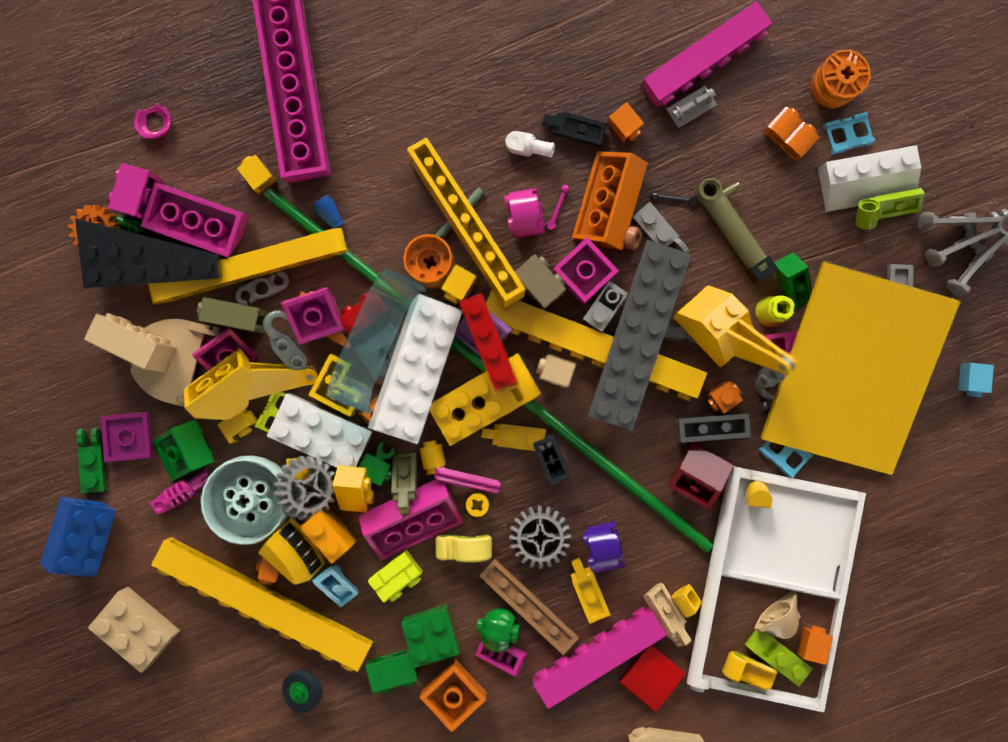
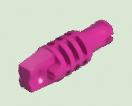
[150,469,209,515]

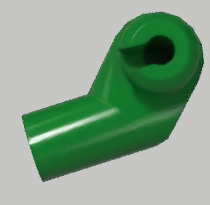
[115,215,144,234]

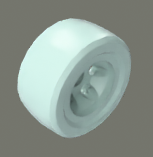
[201,456,294,544]

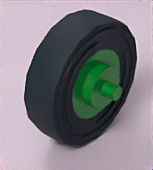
[282,669,322,713]

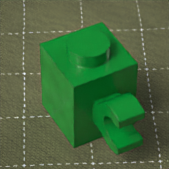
[359,442,396,486]

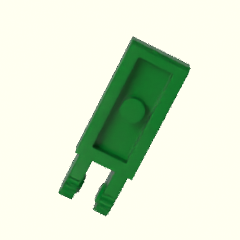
[76,428,107,493]

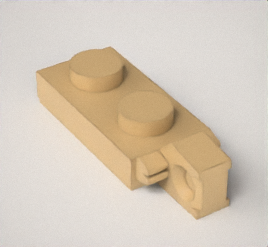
[643,583,692,647]

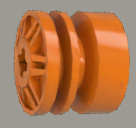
[810,50,871,109]
[403,234,456,290]

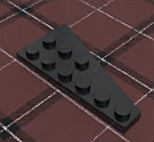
[75,218,222,288]

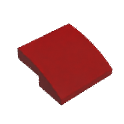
[619,645,685,711]

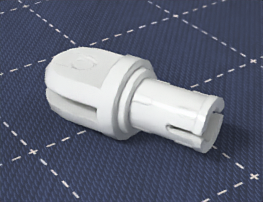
[505,131,555,158]

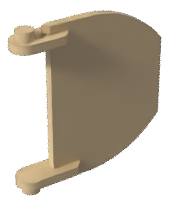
[131,319,222,407]

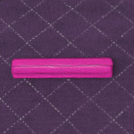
[434,467,501,494]

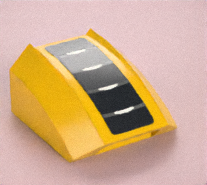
[258,518,325,585]

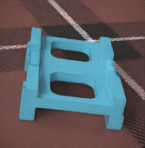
[823,112,875,155]
[758,441,813,478]

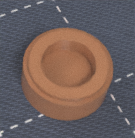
[624,226,642,250]

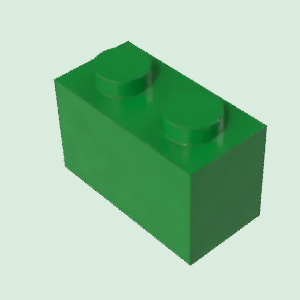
[365,649,419,694]

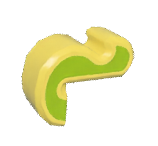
[436,534,492,562]

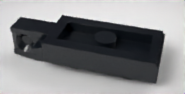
[542,111,607,147]

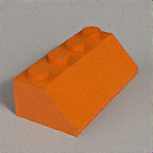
[572,152,648,250]

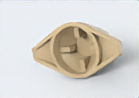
[754,591,801,639]

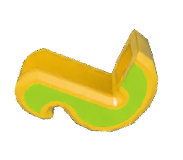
[722,651,777,691]

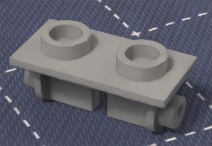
[667,86,717,128]

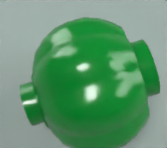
[476,608,520,652]

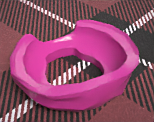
[134,104,171,140]

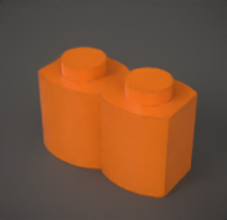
[763,107,820,161]

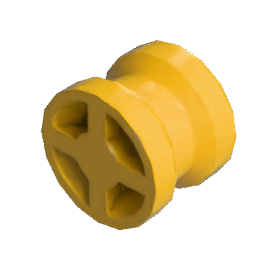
[466,492,489,517]

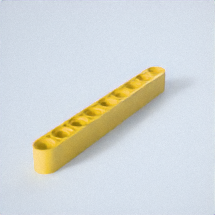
[148,228,348,304]

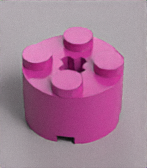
[505,188,545,238]

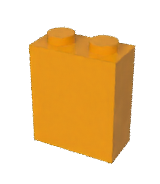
[301,507,358,564]

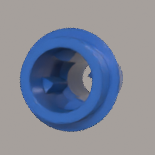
[313,195,344,229]

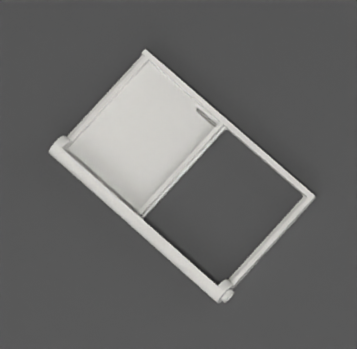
[686,466,866,712]

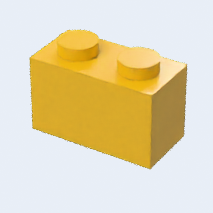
[441,265,477,305]
[332,465,374,513]

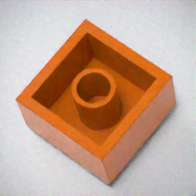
[420,658,487,732]

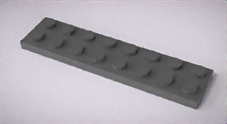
[587,240,691,431]

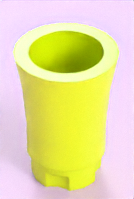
[755,296,795,327]

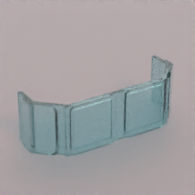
[326,268,426,413]

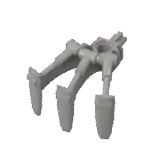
[919,209,1008,296]

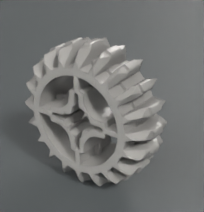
[273,456,335,520]
[509,505,571,569]

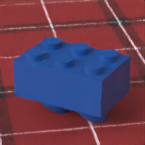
[40,497,116,577]

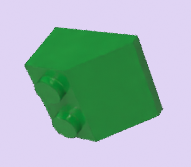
[153,420,214,482]

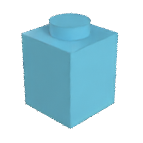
[958,363,994,397]

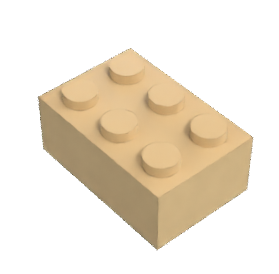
[84,313,177,373]
[88,587,180,673]

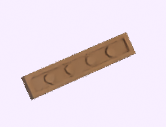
[479,558,579,655]

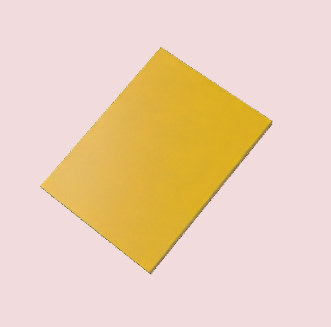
[761,262,960,475]

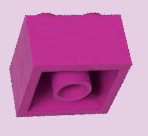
[108,163,164,221]
[552,238,619,306]

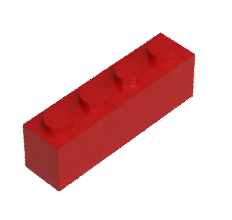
[459,293,519,393]

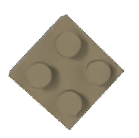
[515,254,566,310]

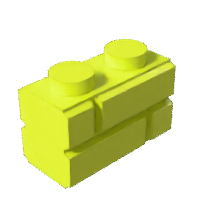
[368,550,423,603]

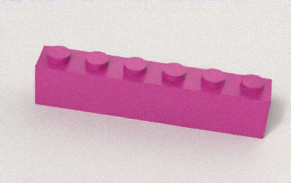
[641,1,772,107]
[533,607,667,709]

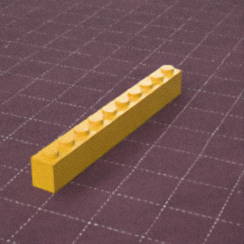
[487,290,707,401]
[151,537,373,672]

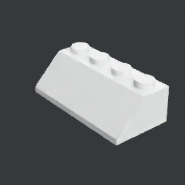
[818,145,921,212]

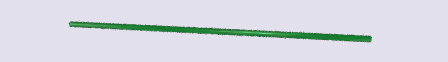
[263,187,713,553]

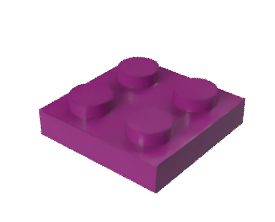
[101,412,153,462]

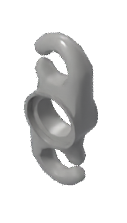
[235,271,289,306]

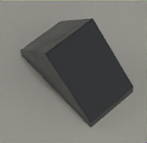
[533,435,572,486]

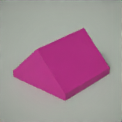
[282,287,344,345]
[192,327,258,371]

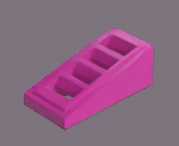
[475,642,528,677]

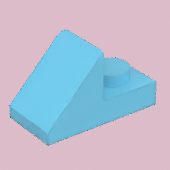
[313,564,359,607]

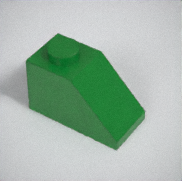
[774,252,813,310]

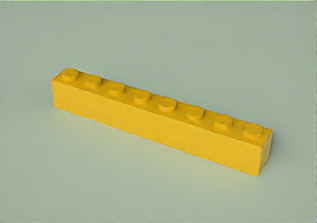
[407,137,525,309]

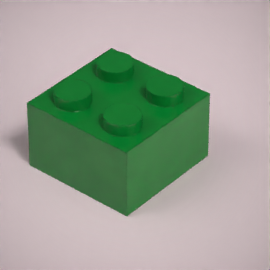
[401,604,461,668]

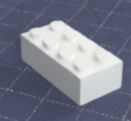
[267,393,374,468]

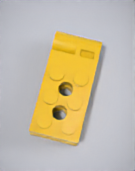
[429,353,541,446]

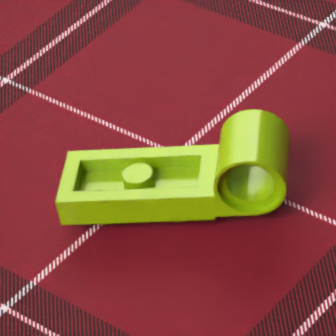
[856,188,925,230]
[745,630,813,687]

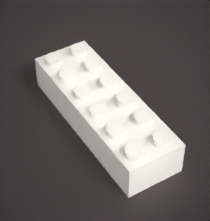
[368,294,462,444]

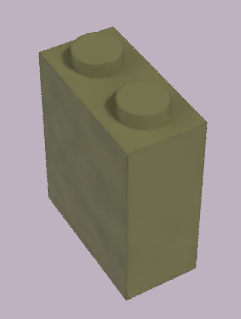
[197,297,269,334]

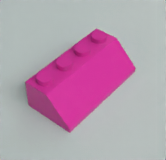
[141,182,250,257]
[358,480,464,561]

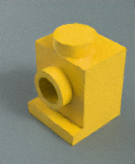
[217,409,258,444]

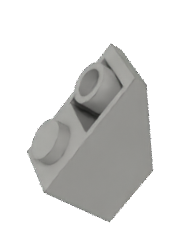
[581,281,628,332]

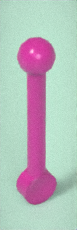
[547,185,570,230]

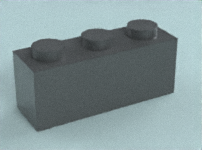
[674,413,751,443]

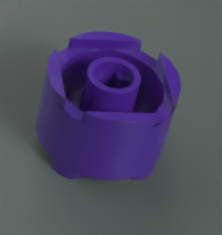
[583,521,625,573]

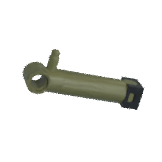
[695,178,778,284]

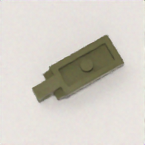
[392,453,417,515]

